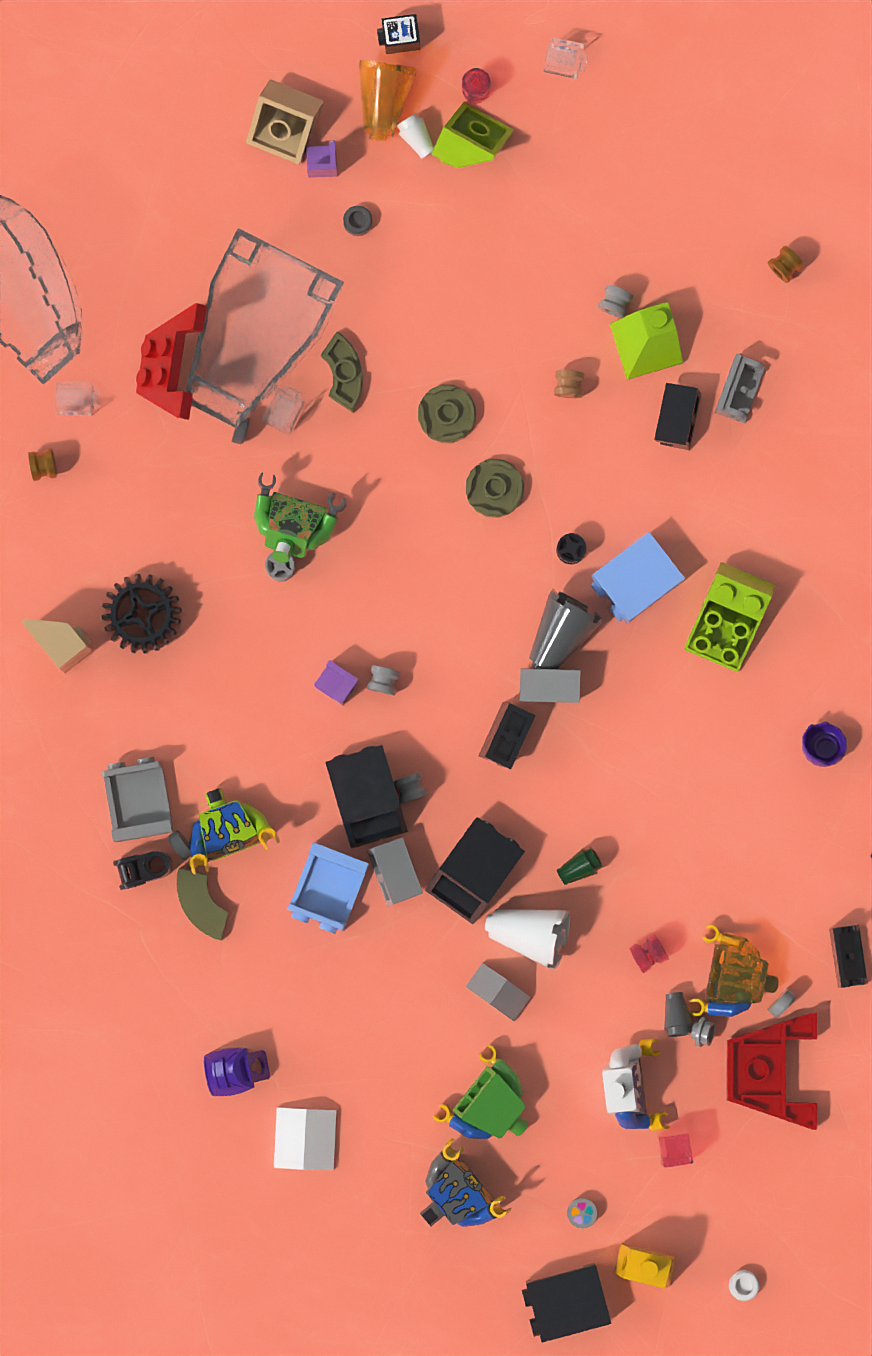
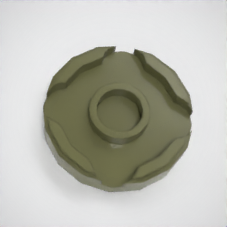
[418,385,476,443]
[465,459,524,518]

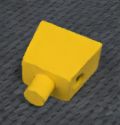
[614,1244,677,1289]

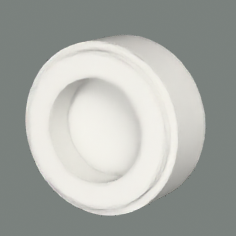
[728,1270,759,1301]

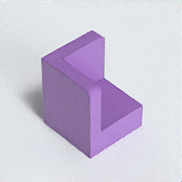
[306,140,337,178]
[314,659,359,706]

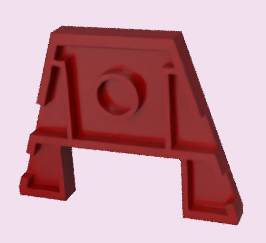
[136,303,207,420]
[726,1012,817,1130]

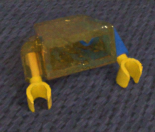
[689,925,779,1017]

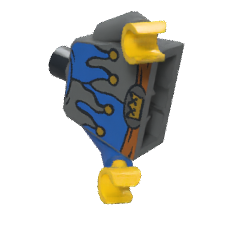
[420,1138,512,1227]

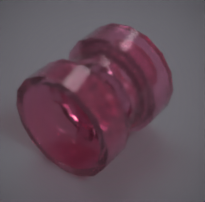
[461,68,491,104]
[629,934,669,974]

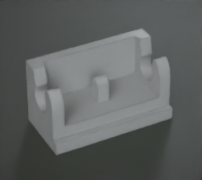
[714,353,765,424]
[519,668,580,703]
[367,837,423,907]

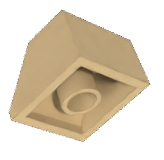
[246,79,324,165]
[21,619,92,673]

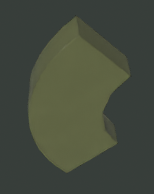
[321,331,363,413]
[177,868,229,941]

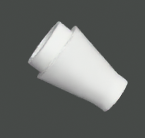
[397,113,434,159]

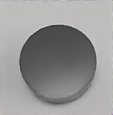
[343,205,372,236]
[231,414,250,445]
[168,830,191,860]

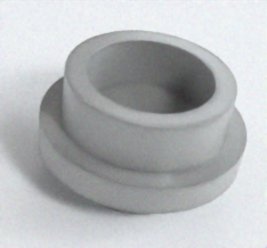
[691,1017,715,1047]

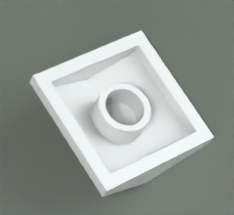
[274,1107,337,1170]

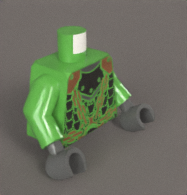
[254,472,347,563]

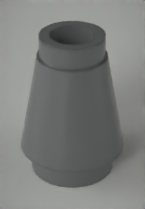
[664,992,693,1037]

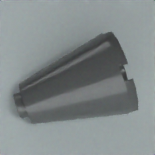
[529,589,603,669]

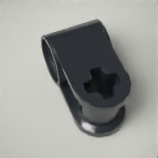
[113,851,173,890]

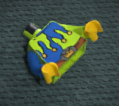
[189,788,280,875]

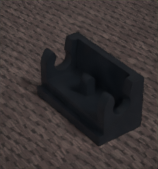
[654,383,701,451]
[478,702,536,770]
[829,925,868,988]

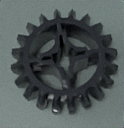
[102,574,182,654]

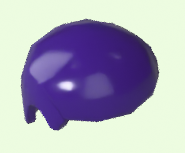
[802,722,847,767]

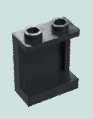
[521,1262,612,1343]

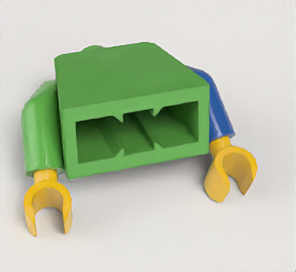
[433,1045,528,1139]

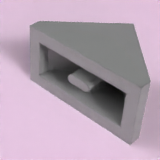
[465,963,531,1021]

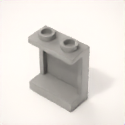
[101,757,174,843]

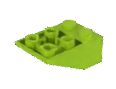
[684,562,775,672]

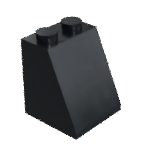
[325,745,408,849]
[425,817,525,925]

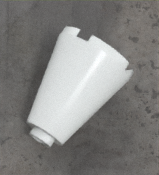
[485,909,570,970]

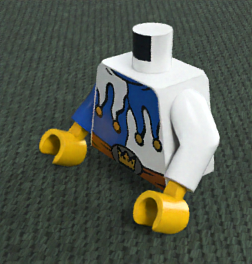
[602,1038,670,1131]

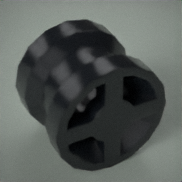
[556,533,586,565]

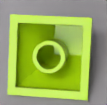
[431,102,514,168]
[610,302,683,380]

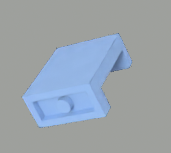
[591,532,685,624]
[287,842,369,934]

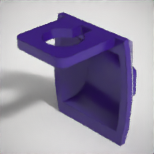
[204,1048,270,1096]

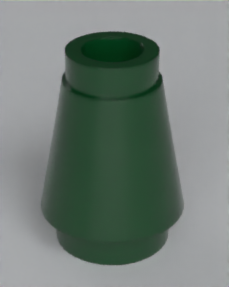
[556,847,603,885]

